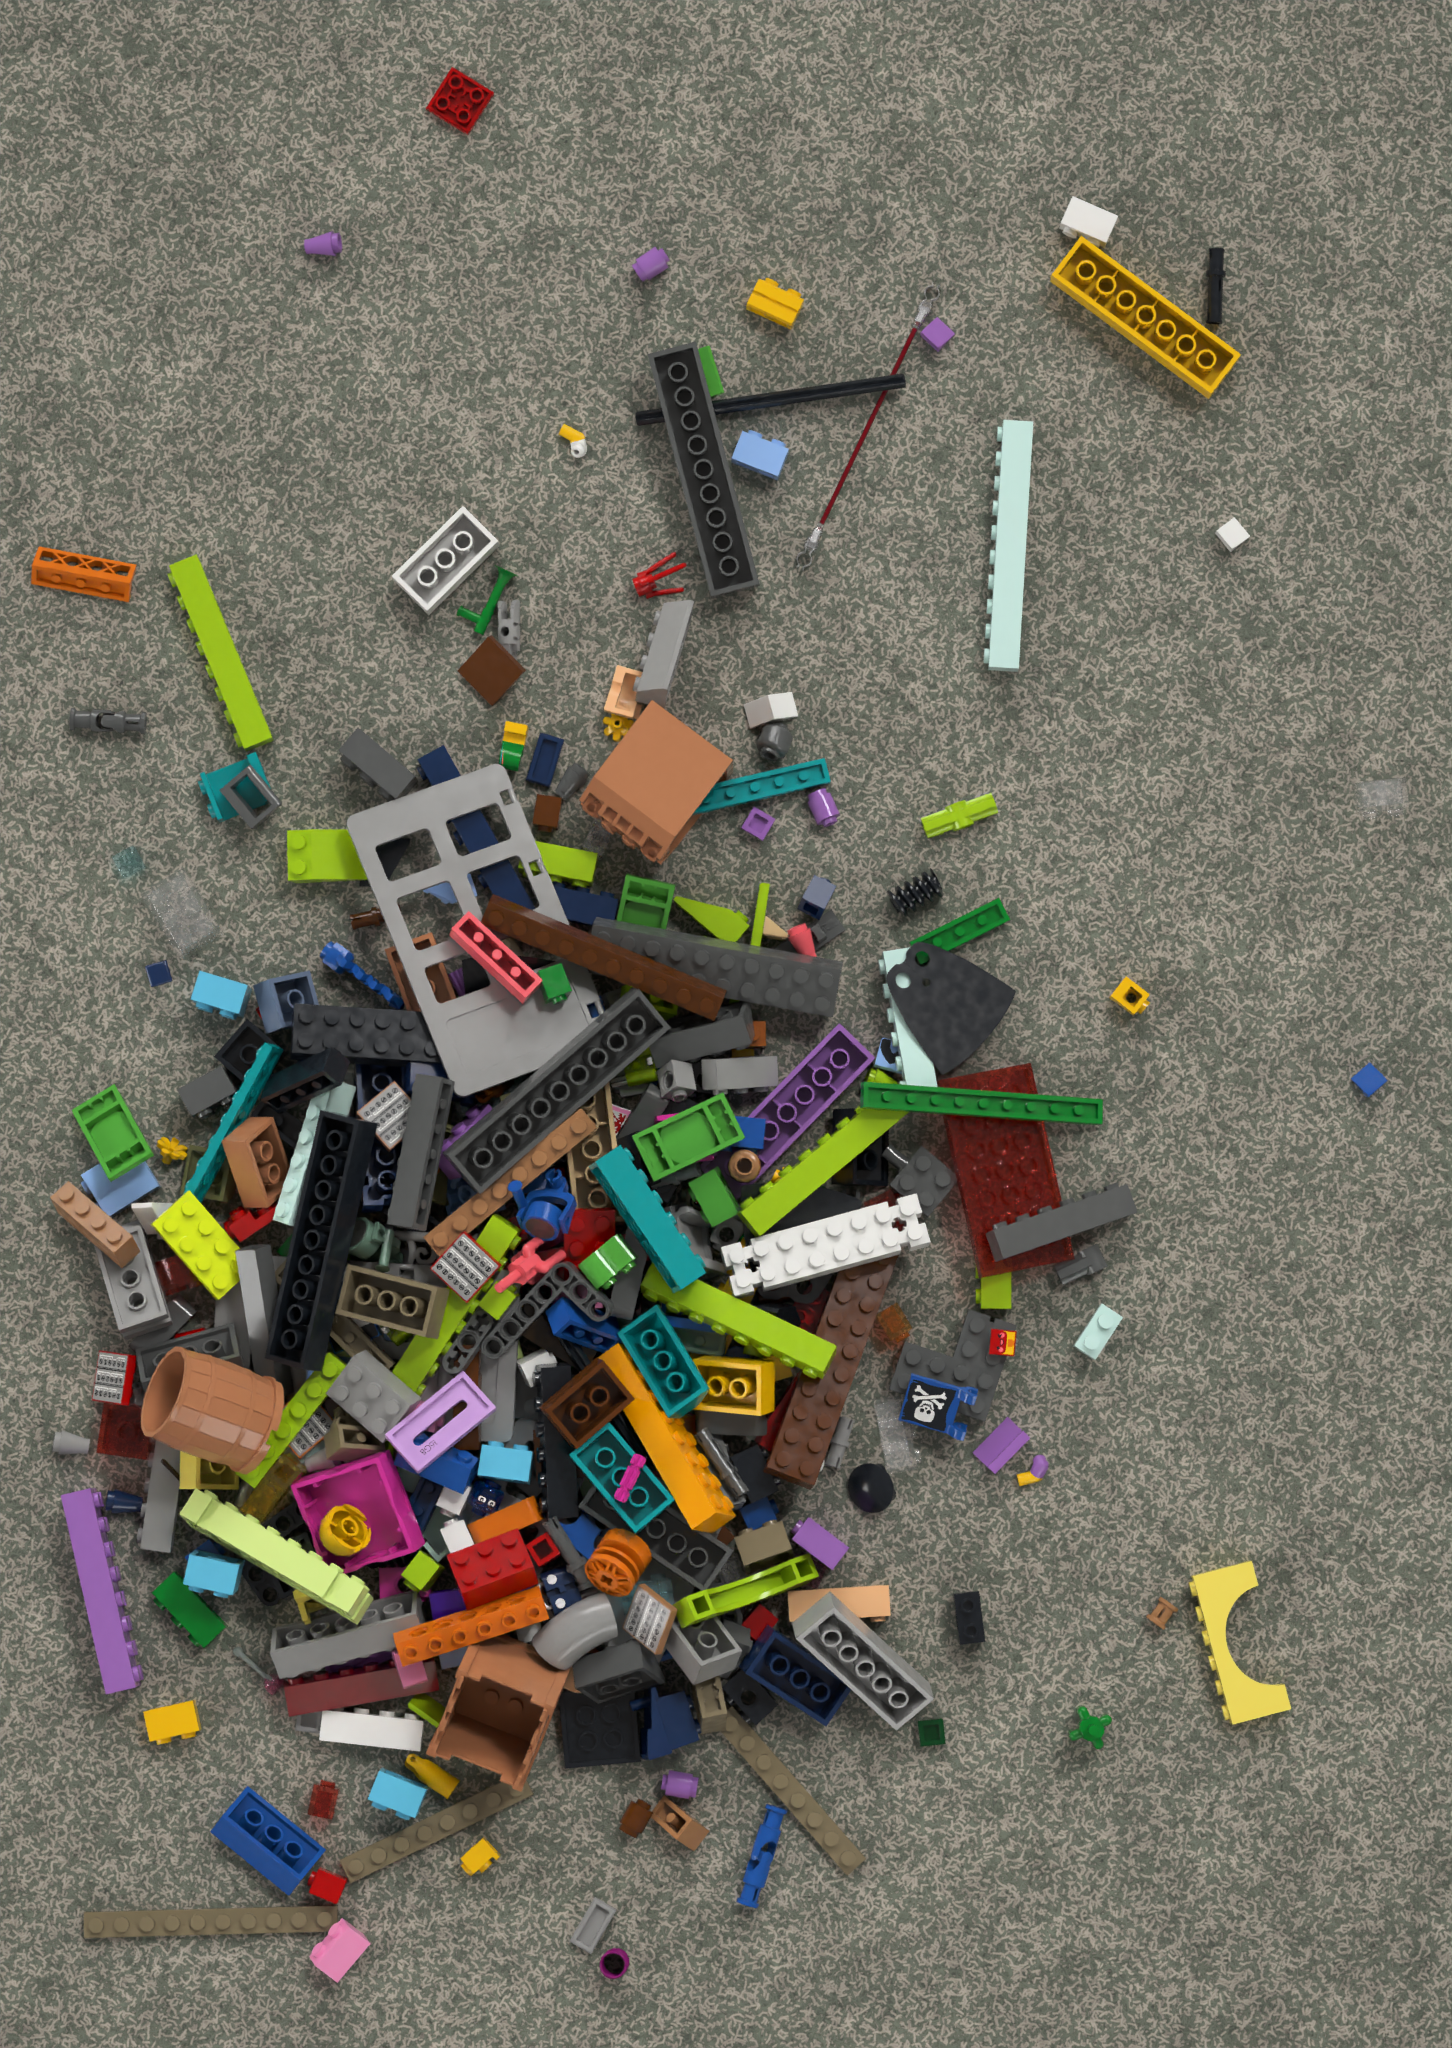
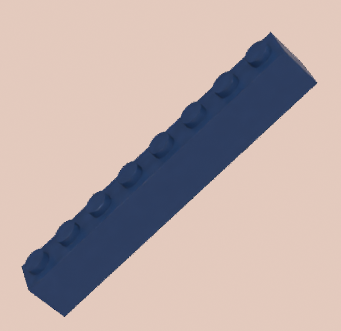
[417,745,536,910]

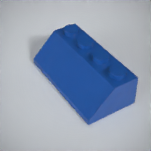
[210,1786,326,1896]

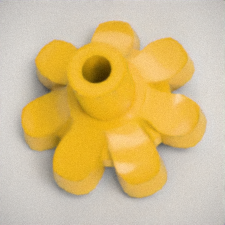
[603,713,635,742]
[156,1137,188,1165]

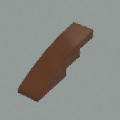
[453,1345,482,1451]

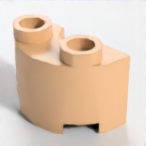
[604,665,643,719]

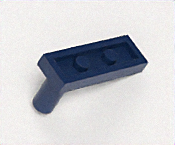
[409,1477,444,1535]

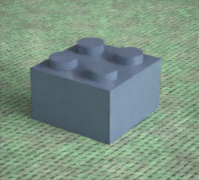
[253,970,319,1034]

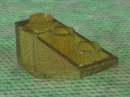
[240,1452,307,1524]

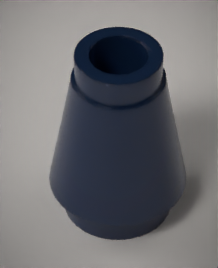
[105,1489,143,1514]

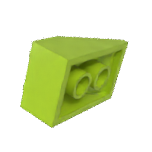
[287,829,368,883]

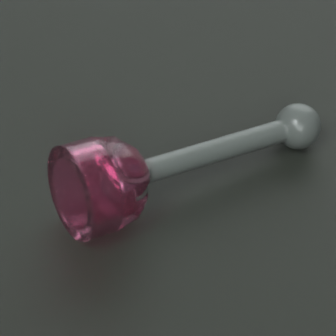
[233,1647,286,1696]

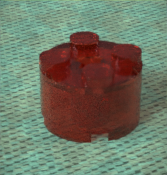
[154,1255,203,1296]

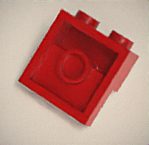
[223,1201,278,1242]

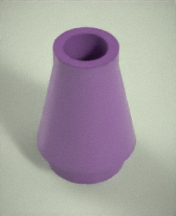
[304,231,342,256]

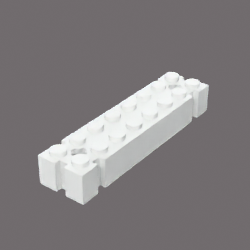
[720,1193,931,1299]

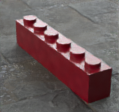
[283,1657,439,1717]

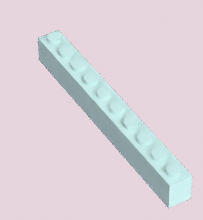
[983,420,1033,672]

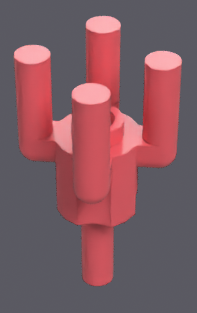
[494,1237,566,1293]

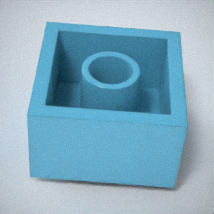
[191,971,252,1020]
[478,1441,534,1485]
[183,1549,245,1598]
[368,1768,429,1820]

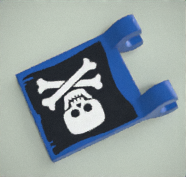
[898,1374,978,1441]

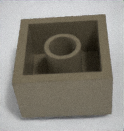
[734,1520,795,1575]

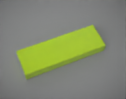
[751,883,770,947]

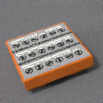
[283,1400,333,1459]

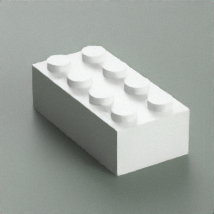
[392,506,499,615]

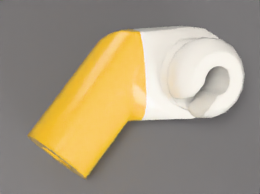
[559,424,587,458]

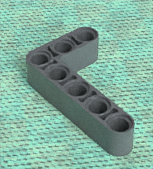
[611,1226,648,1321]
[481,1261,614,1359]

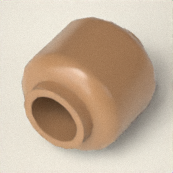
[728,1150,761,1183]

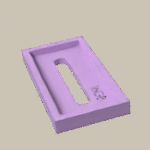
[385,1371,496,1474]

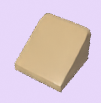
[762,916,788,941]

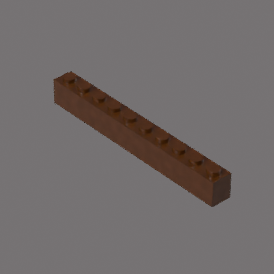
[481,894,727,1021]

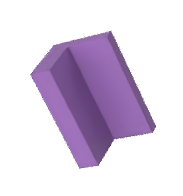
[972,1417,1030,1474]

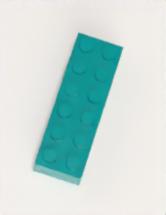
[588,1145,706,1293]

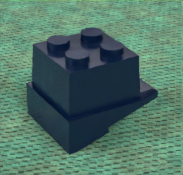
[629,1687,701,1760]

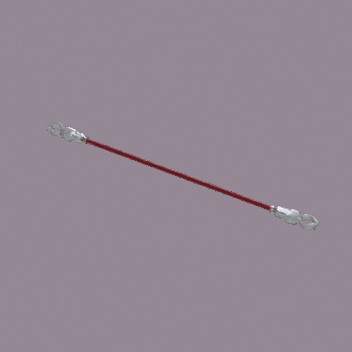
[796,282,940,571]

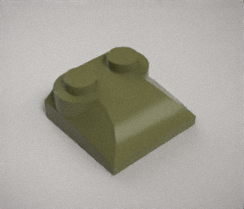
[180,1145,236,1203]

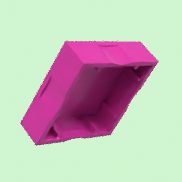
[290,1449,425,1574]

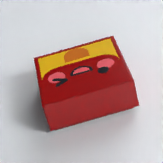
[989,1329,1017,1356]

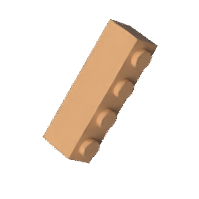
[787,1585,891,1622]

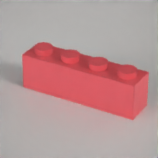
[449,911,543,1004]

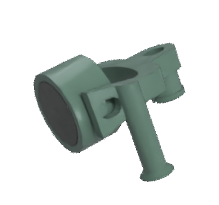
[349,1217,404,1273]

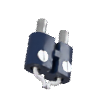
[537,1565,597,1616]

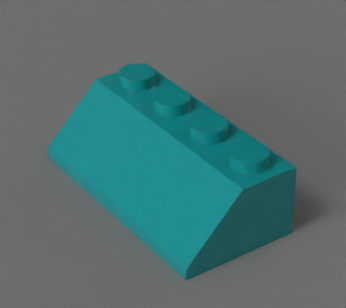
[617,1304,710,1419]

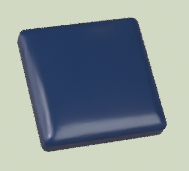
[145,960,173,987]

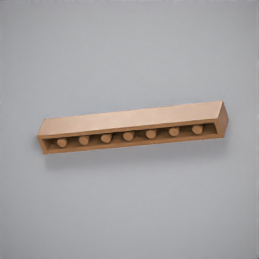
[423,1108,598,1257]

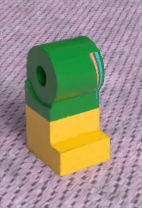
[499,721,529,772]

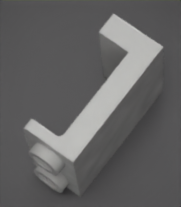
[672,1206,727,1282]

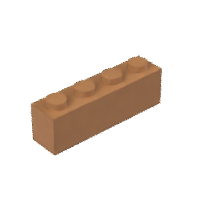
[50,1181,140,1268]

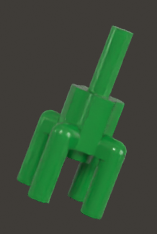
[1068,1705,1112,1749]

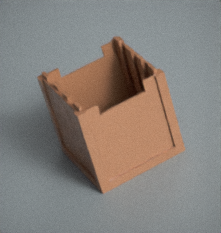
[426,1634,571,1792]

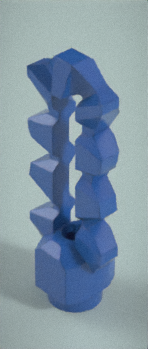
[320,941,405,1010]

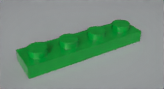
[909,898,1010,965]

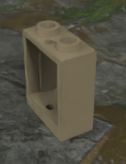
[690,1676,727,1735]

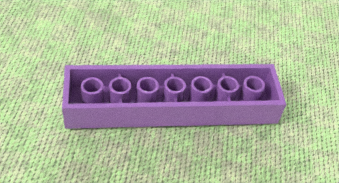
[700,1023,875,1201]
[61,1488,144,1694]

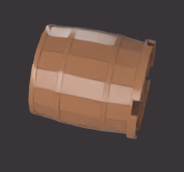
[141,1346,284,1475]

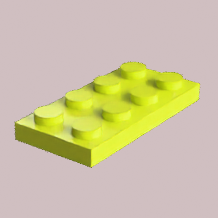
[150,1190,240,1300]

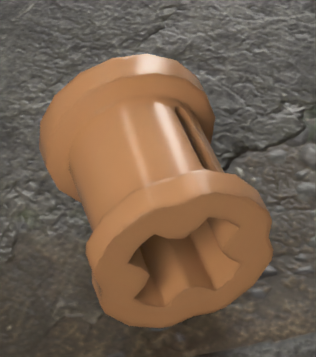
[1146,1596,1179,1630]

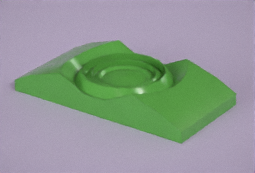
[617,874,676,929]
[72,1084,154,1182]
[631,1092,745,1182]

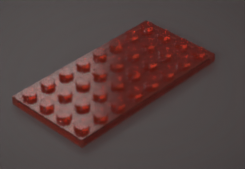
[937,1063,1075,1279]

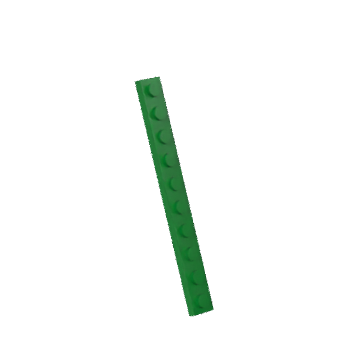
[860,1082,1103,1125]

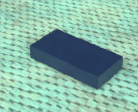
[526,732,564,788]

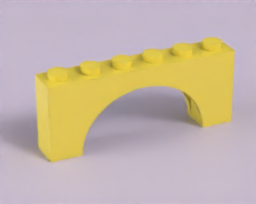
[1188,1560,1291,1725]

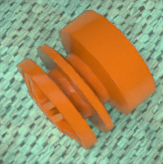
[585,1528,652,1597]

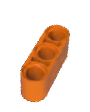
[467,1496,544,1544]

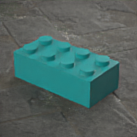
[569,1422,675,1534]

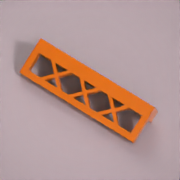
[31,546,136,602]

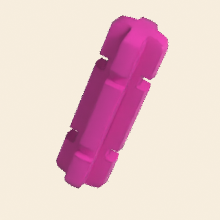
[614,1453,646,1503]

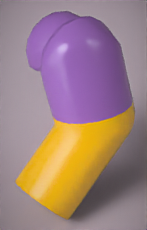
[1016,1455,1049,1486]

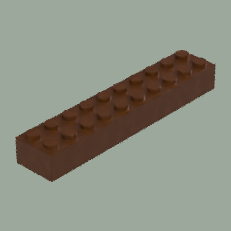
[763,1255,899,1490]

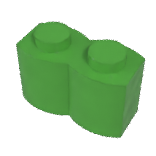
[578,1234,639,1290]

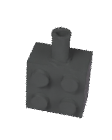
[881,1144,960,1218]

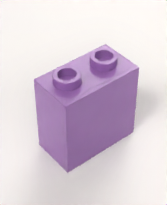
[790,1517,849,1570]

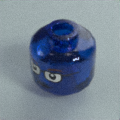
[467,1478,504,1517]

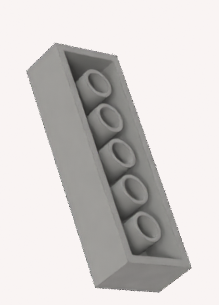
[270,1590,427,1679]
[792,1591,934,1731]

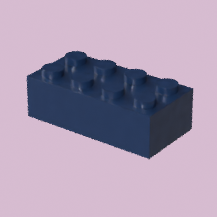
[739,1624,851,1726]

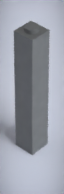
[235,1244,294,1400]

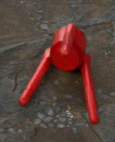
[632,552,687,599]

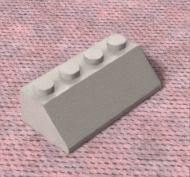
[633,600,694,708]

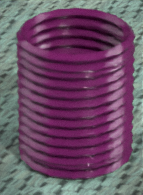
[600,1948,629,1979]

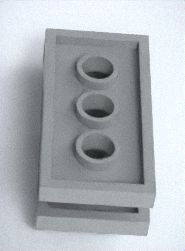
[94,1220,173,1340]

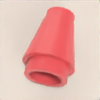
[787,923,817,957]

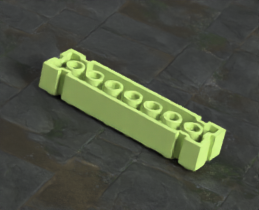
[179,1489,374,1625]

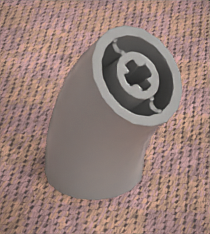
[532,1591,618,1670]

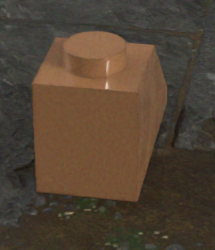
[651,1795,709,1851]

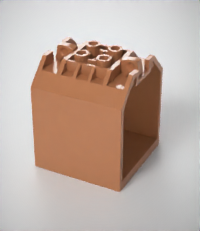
[579,700,733,865]

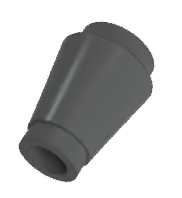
[554,762,590,800]

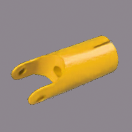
[405,1754,460,1799]

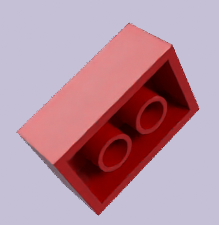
[446,1528,539,1611]

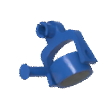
[508,1169,577,1241]

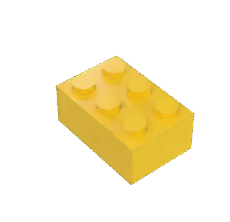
[693,1355,775,1416]

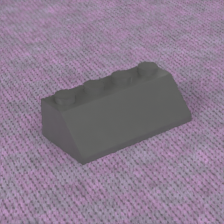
[649,1001,755,1068]
[135,1323,245,1393]

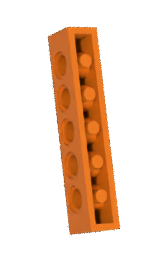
[393,1586,549,1667]

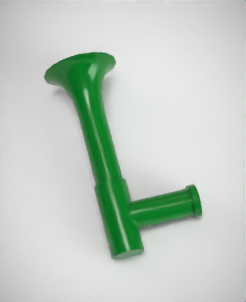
[457,565,518,635]

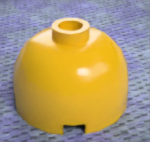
[319,1504,371,1556]

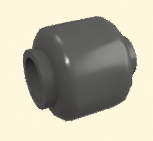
[756,722,793,761]

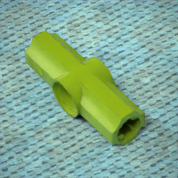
[920,793,998,839]

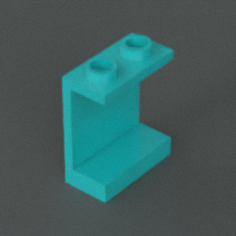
[198,752,271,822]

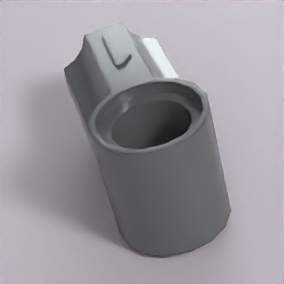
[1054,1244,1108,1285]

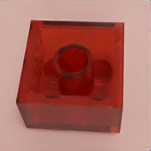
[96,1403,152,1460]

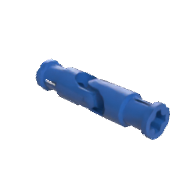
[736,1804,788,1908]

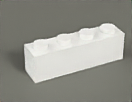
[319,1707,425,1751]

